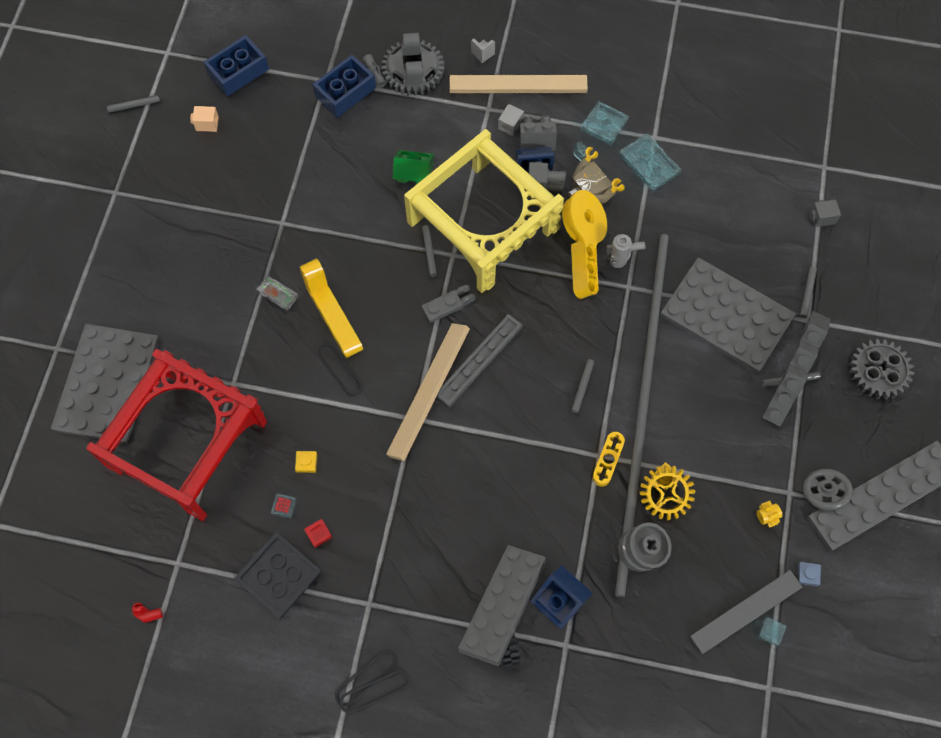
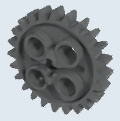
[849,339,914,400]

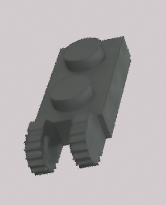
[421,285,476,323]

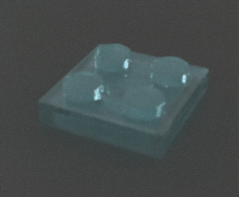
[581,101,629,145]

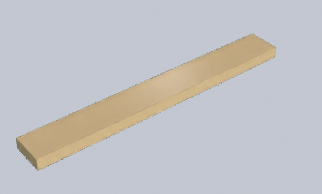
[450,75,588,93]
[386,323,470,461]

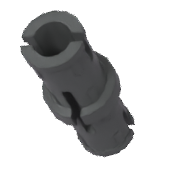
[362,54,386,88]

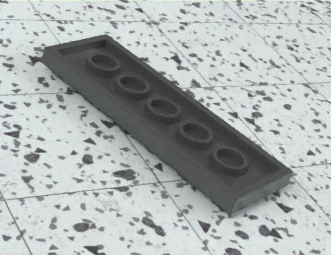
[458,545,546,667]

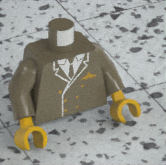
[568,147,624,204]

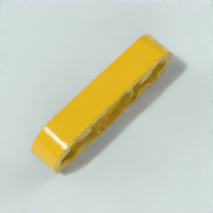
[593,432,625,487]

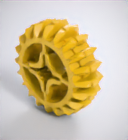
[640,465,695,520]

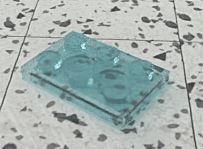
[619,133,681,192]

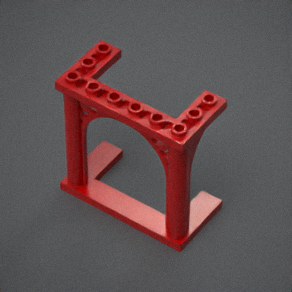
[86,349,267,521]

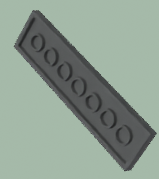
[807,441,941,552]

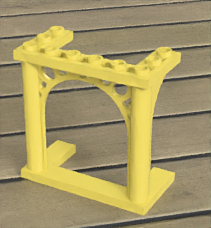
[404,129,564,293]

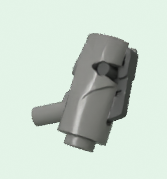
[607,234,645,268]

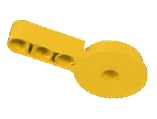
[562,190,607,299]

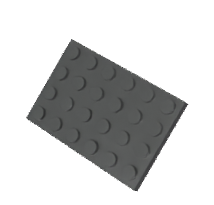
[660,257,796,374]
[51,324,160,444]

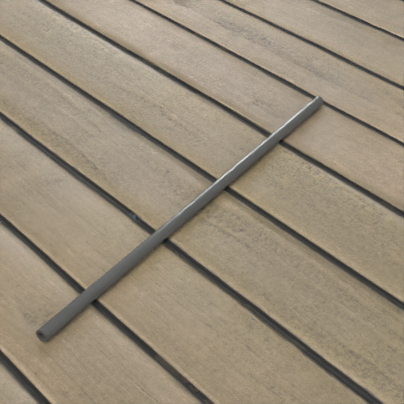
[615,234,669,598]

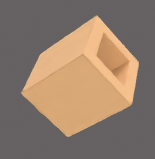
[190,106,219,132]

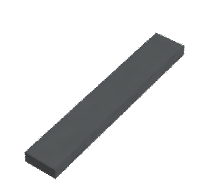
[436,314,523,408]
[689,570,803,655]

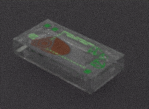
[257,276,299,311]

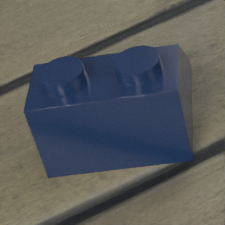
[515,147,554,173]
[530,565,593,629]

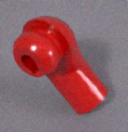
[132,602,163,623]

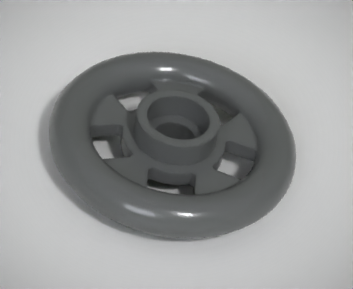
[803,469,853,510]

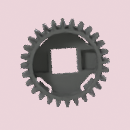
[381,32,444,96]

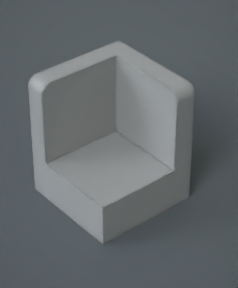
[471,39,495,63]
[498,104,524,136]

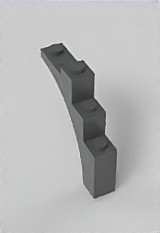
[762,311,830,426]

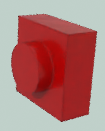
[304,519,333,547]

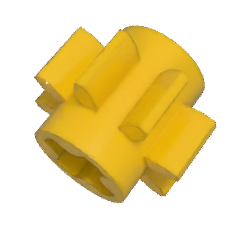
[757,501,782,528]

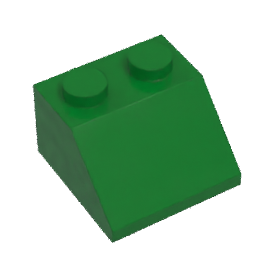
[393,150,434,184]

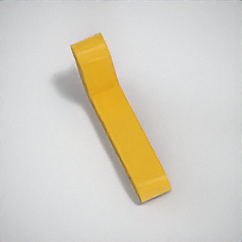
[299,258,363,358]

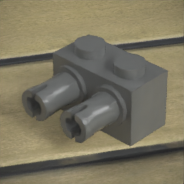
[520,116,557,150]
[527,162,566,200]

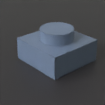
[798,562,821,587]

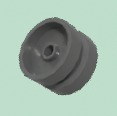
[618,522,672,572]

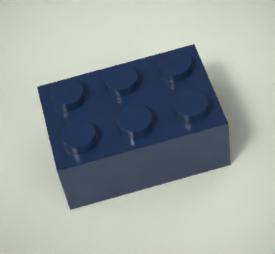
[203,35,269,96]
[312,55,376,118]

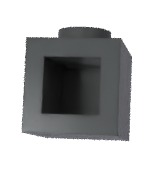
[809,200,841,227]

